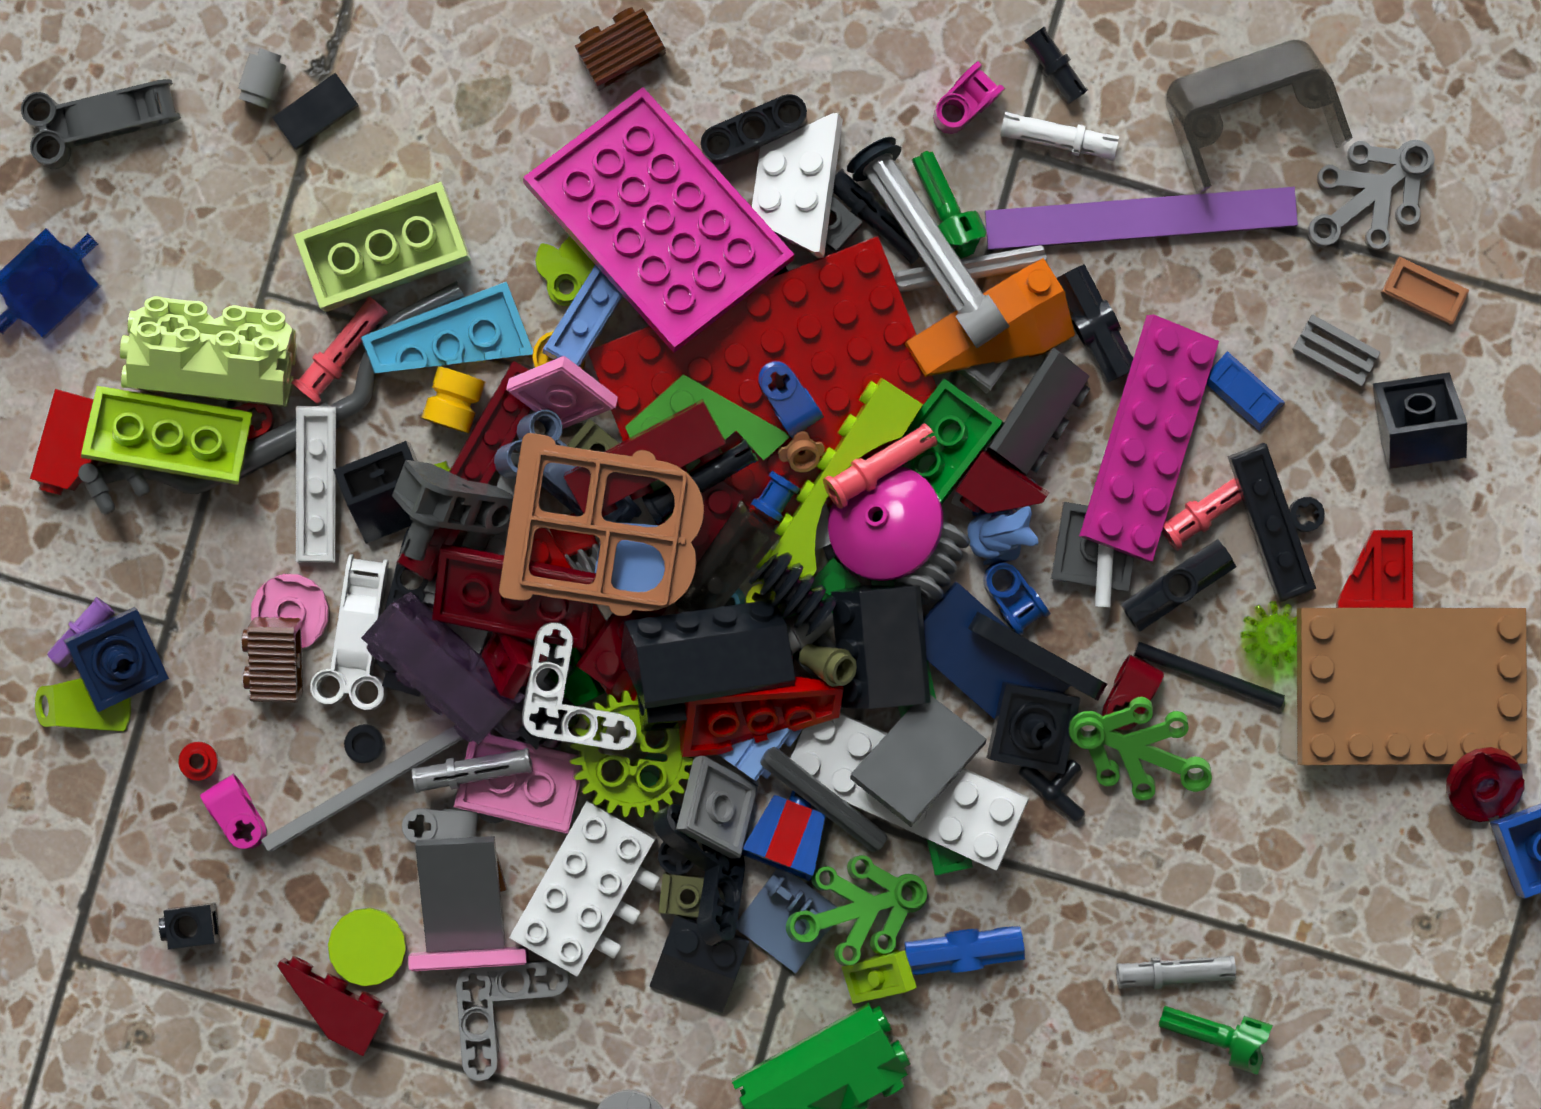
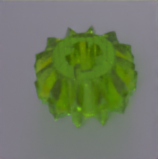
[1240,601,1297,667]

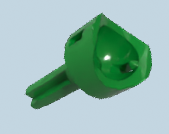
[912,151,986,260]
[1159,1006,1273,1075]

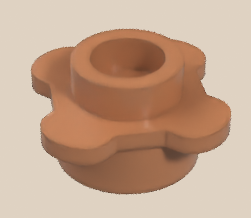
[778,431,825,472]

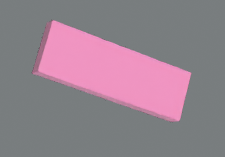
[408,946,529,971]

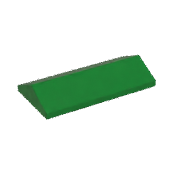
[872,378,1004,522]

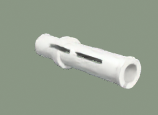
[1000,112,1119,161]

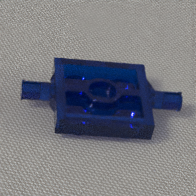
[0,228,101,339]

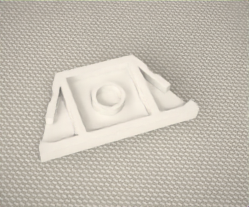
[752,113,843,258]

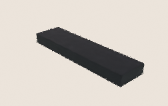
[1227,443,1316,602]

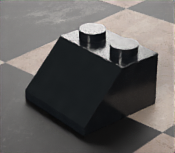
[1373,372,1468,469]
[649,915,749,1013]

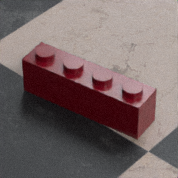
[563,399,726,517]

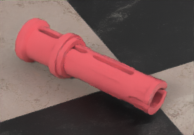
[291,297,388,405]
[823,423,938,509]
[1162,477,1242,551]

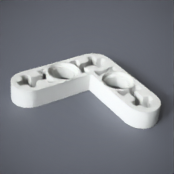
[522,622,636,750]

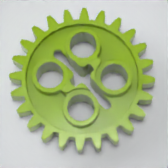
[569,690,693,817]

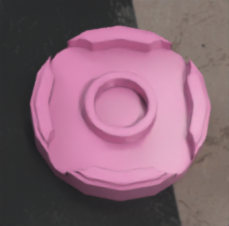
[251,574,329,649]

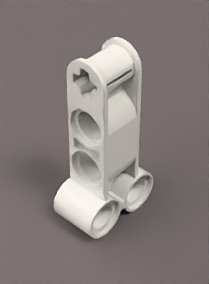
[310,554,389,710]

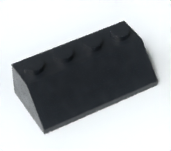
[620,599,795,709]

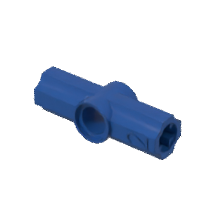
[904,926,1025,976]

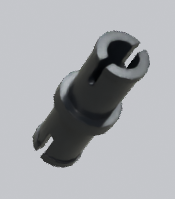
[1024,26,1088,104]

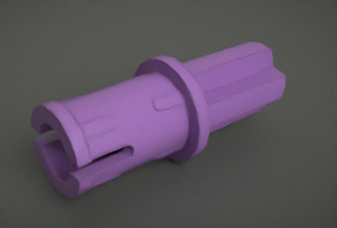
[47,597,115,668]

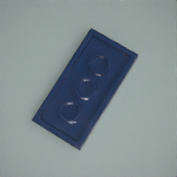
[923,581,1070,720]

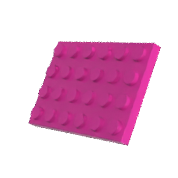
[523,87,794,353]

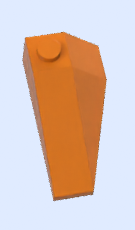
[905,258,1075,377]

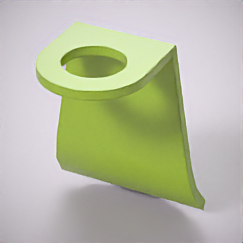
[35,678,131,731]

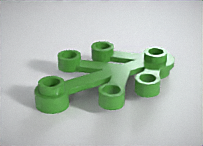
[1069,697,1212,800]
[786,855,928,966]

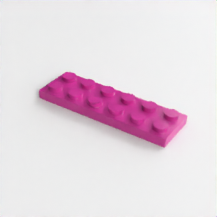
[1079,314,1219,562]

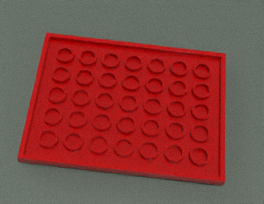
[588,236,937,557]

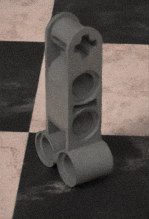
[21,79,181,169]

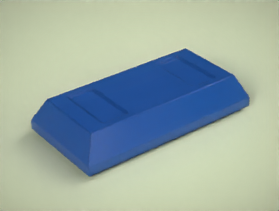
[1206,351,1285,432]

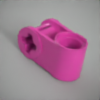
[933,61,1005,134]
[200,773,267,849]

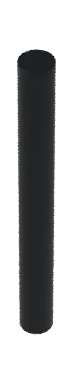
[1133,641,1285,710]

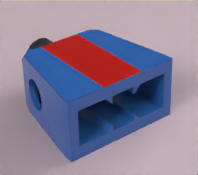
[741,790,825,881]

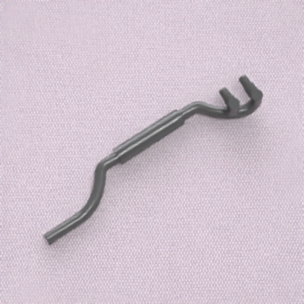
[78,281,465,515]

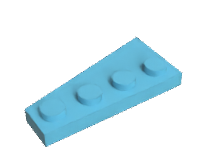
[360,282,533,374]

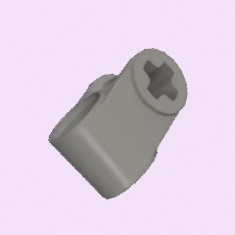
[402,808,478,843]

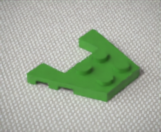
[625,374,789,521]

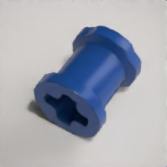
[751,471,801,522]

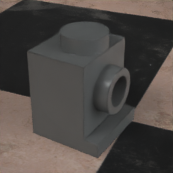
[826,195,863,253]

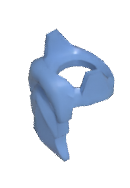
[967,506,1039,565]

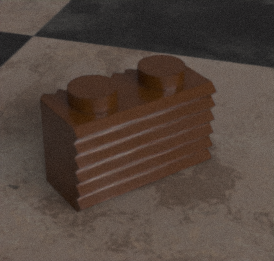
[575,7,666,91]
[242,616,303,703]

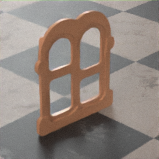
[499,433,704,616]

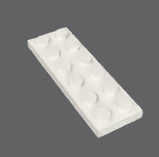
[790,712,1030,871]

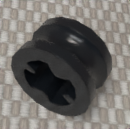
[1289,497,1325,532]

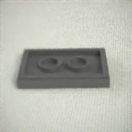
[850,695,987,827]
[415,836,505,952]

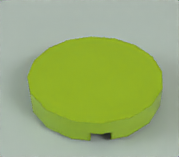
[328,907,407,986]

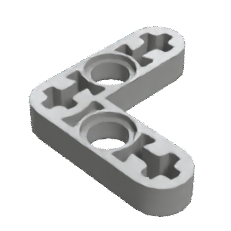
[456,960,570,1081]

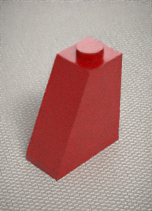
[30,389,99,495]

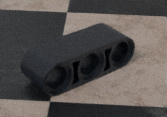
[701,94,807,165]

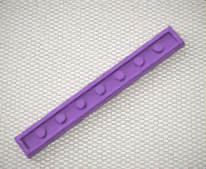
[985,187,1298,250]

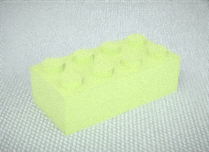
[294,182,471,312]

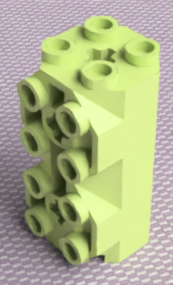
[120,296,296,407]

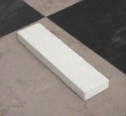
[296,406,336,563]

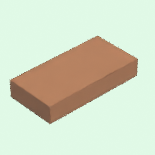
[1381,256,1469,326]

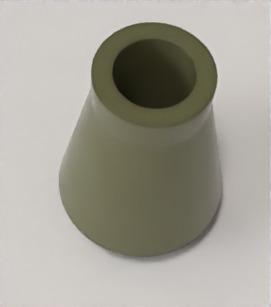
[799,644,857,687]

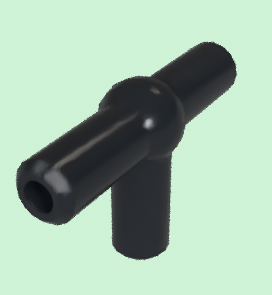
[1018,759,1085,822]

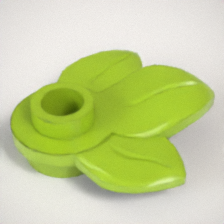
[535,236,595,306]

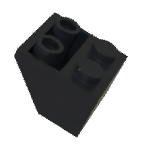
[333,441,417,544]

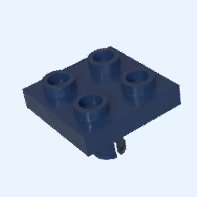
[63,607,169,712]

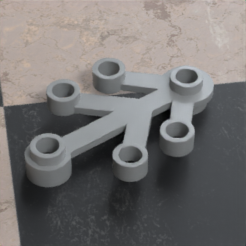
[1308,140,1435,250]

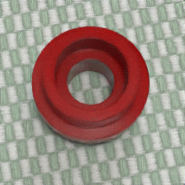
[178,742,218,781]

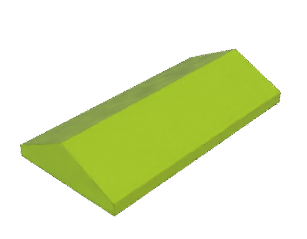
[81,386,252,485]

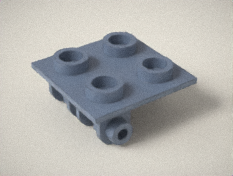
[736,869,837,973]

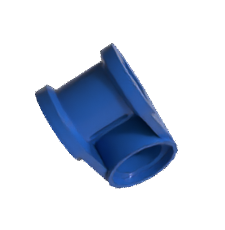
[758,361,824,438]
[983,562,1051,635]

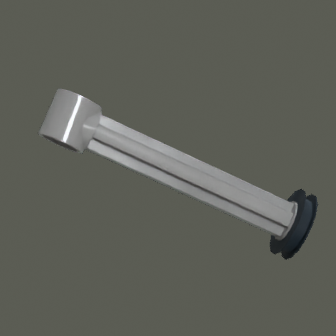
[847,136,1010,348]

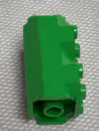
[732,1003,911,1109]

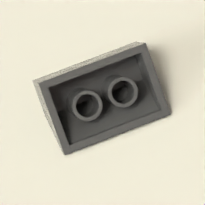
[987,348,1091,476]

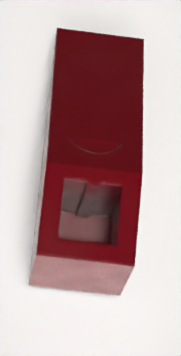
[277,956,388,1056]

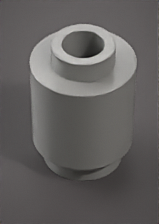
[238,48,286,109]

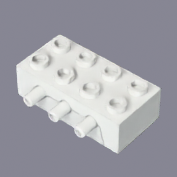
[509,799,660,976]

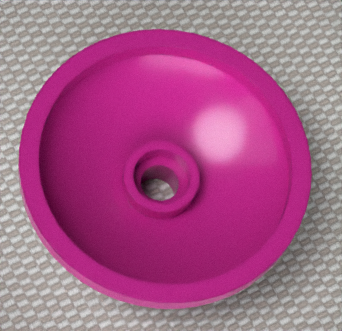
[828,466,943,581]

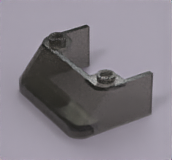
[1165,40,1353,194]

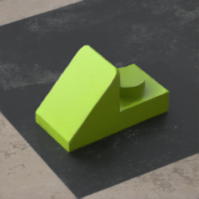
[841,949,917,1004]

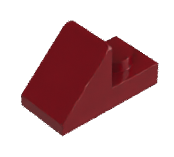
[481,632,547,700]

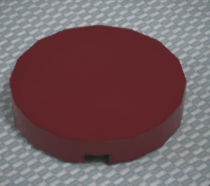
[1446,747,1525,822]

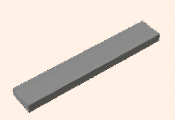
[261,719,473,852]

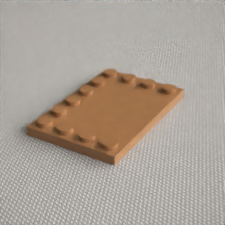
[1297,608,1527,765]

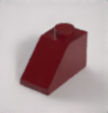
[956,449,1050,513]

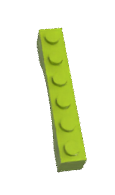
[753,378,923,583]

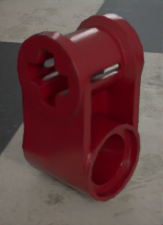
[1101,654,1164,731]

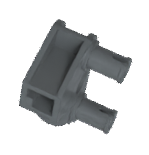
[392,460,513,561]

